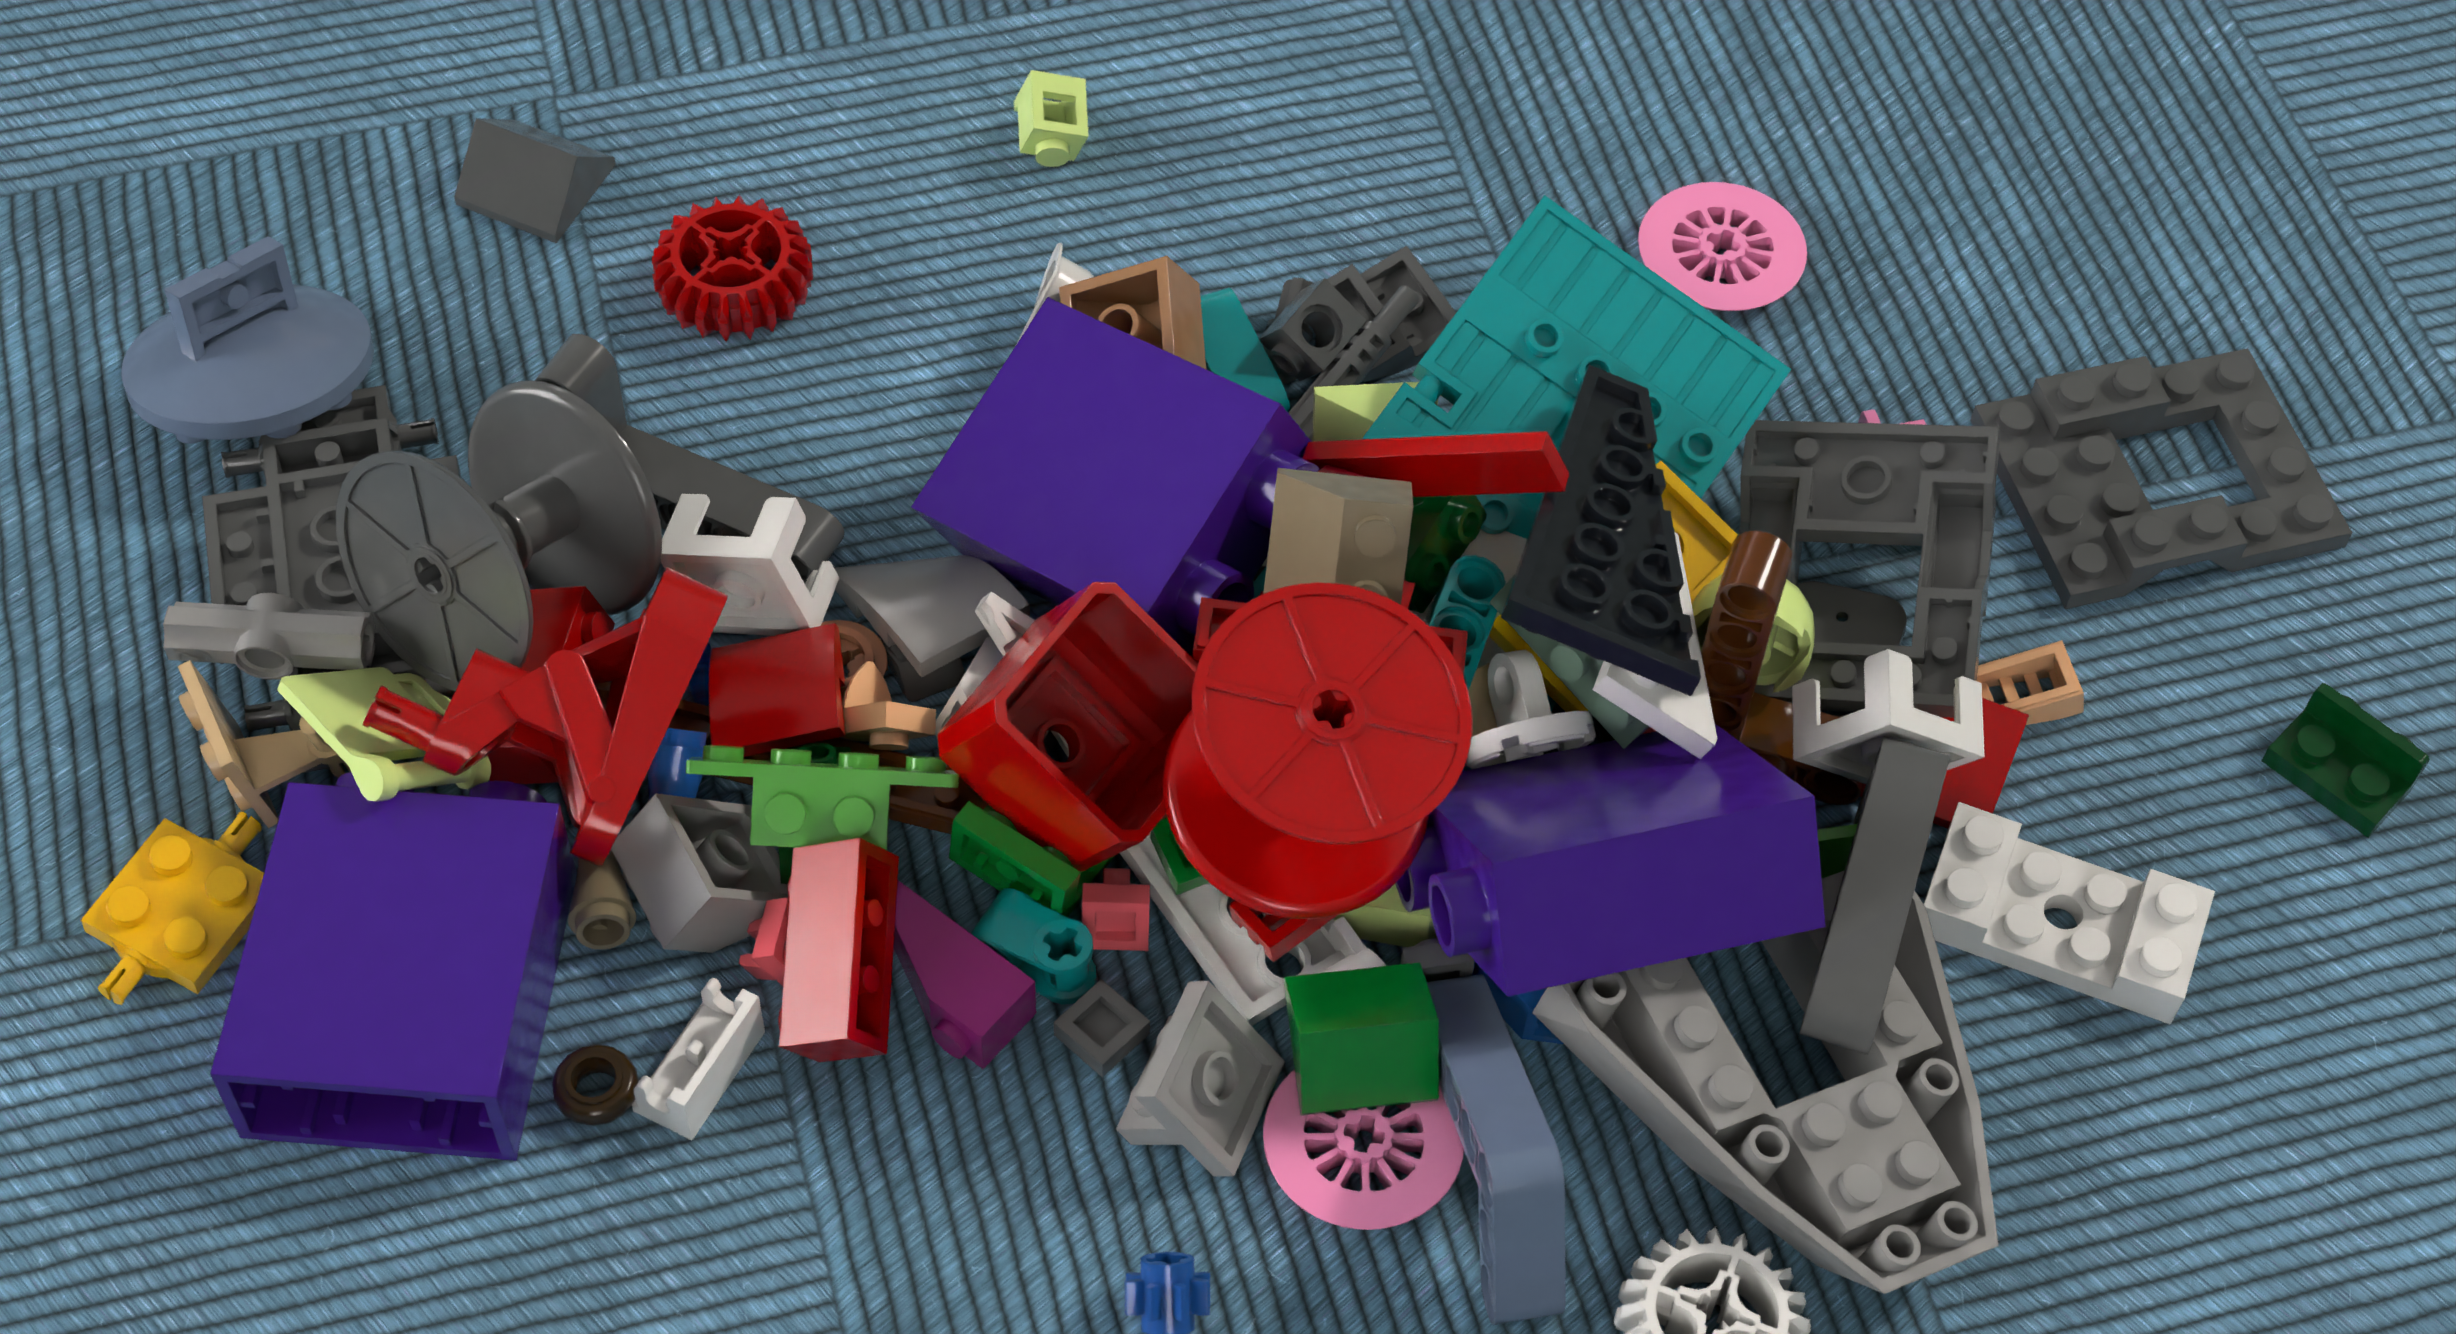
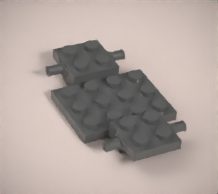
[202,385,461,773]

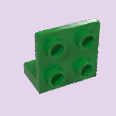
[949,801,1115,917]

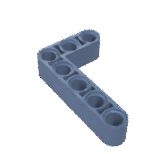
[1427,974,1566,1325]

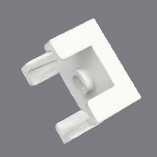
[661,493,839,636]
[1792,649,1985,784]

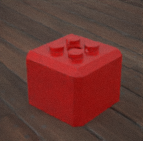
[937,582,1198,872]

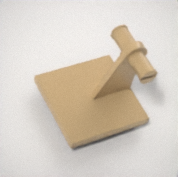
[178,660,351,828]

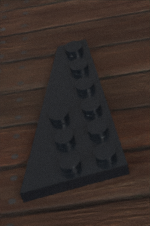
[1500,365,1701,696]

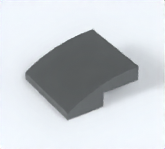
[1327,246,1456,382]

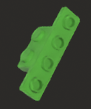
[686,745,959,850]

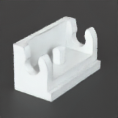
[632,978,765,1141]

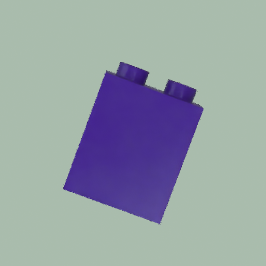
[911,297,1320,657]
[1395,724,1826,997]
[210,772,577,1161]

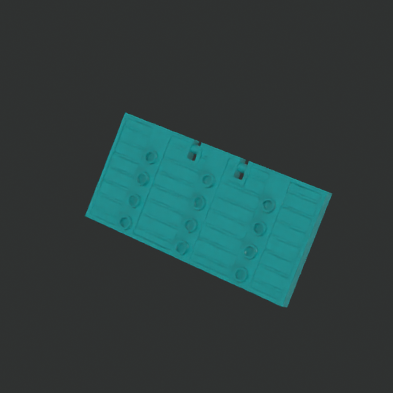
[1253,195,1791,771]

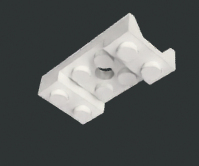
[1923,802,2215,1025]

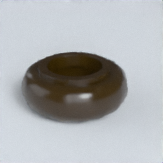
[552,1044,638,1126]

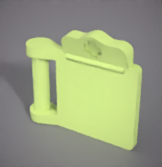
[277,667,491,802]

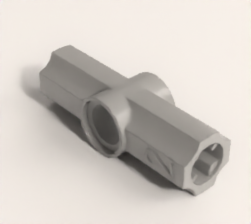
[163,593,375,680]

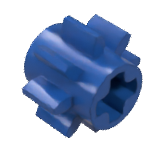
[1125,1252,1210,1334]

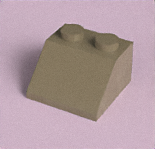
[1263,468,1413,605]

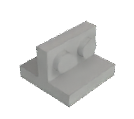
[1116,981,1285,1176]

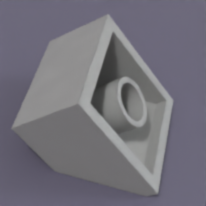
[611,793,789,953]

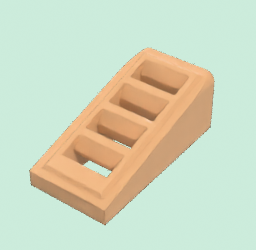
[1977,640,2084,725]

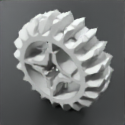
[1614,1226,1811,1334]

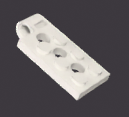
[1120,813,1386,1026]

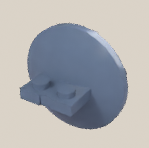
[121,236,374,444]

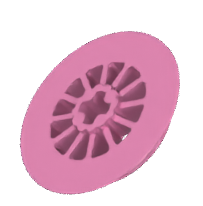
[1638,182,1807,311]
[1263,1069,1464,1230]

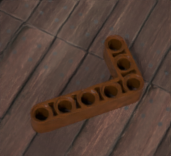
[1701,531,1864,805]

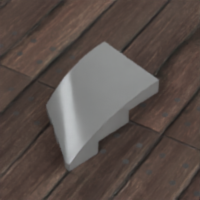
[834,555,1030,678]

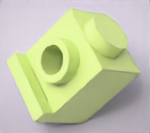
[1014,70,1089,167]

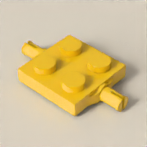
[81,812,264,1005]

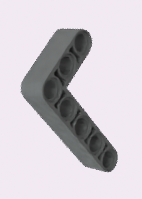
[535,334,845,584]
[1799,736,1950,1055]

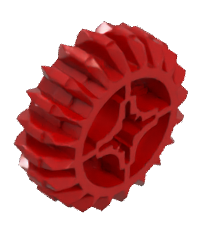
[652,194,814,342]

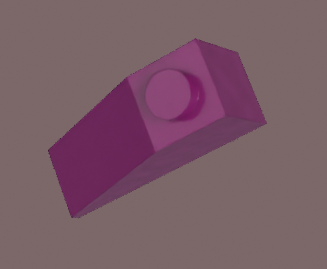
[894,880,1036,1069]

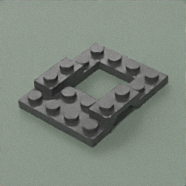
[1970,348,2352,609]
[1739,420,2000,718]

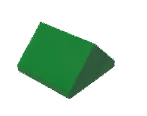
[1283,962,1439,1116]

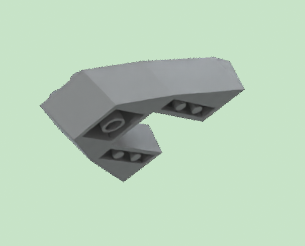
[1532,871,1999,1294]

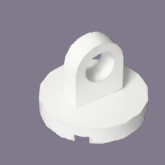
[1466,650,1597,769]

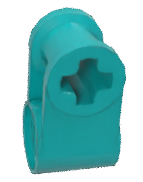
[971,888,1097,1005]

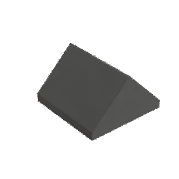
[454,118,616,243]

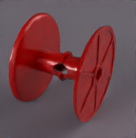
[1163,582,1473,919]

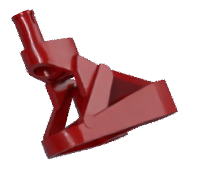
[362,567,728,867]

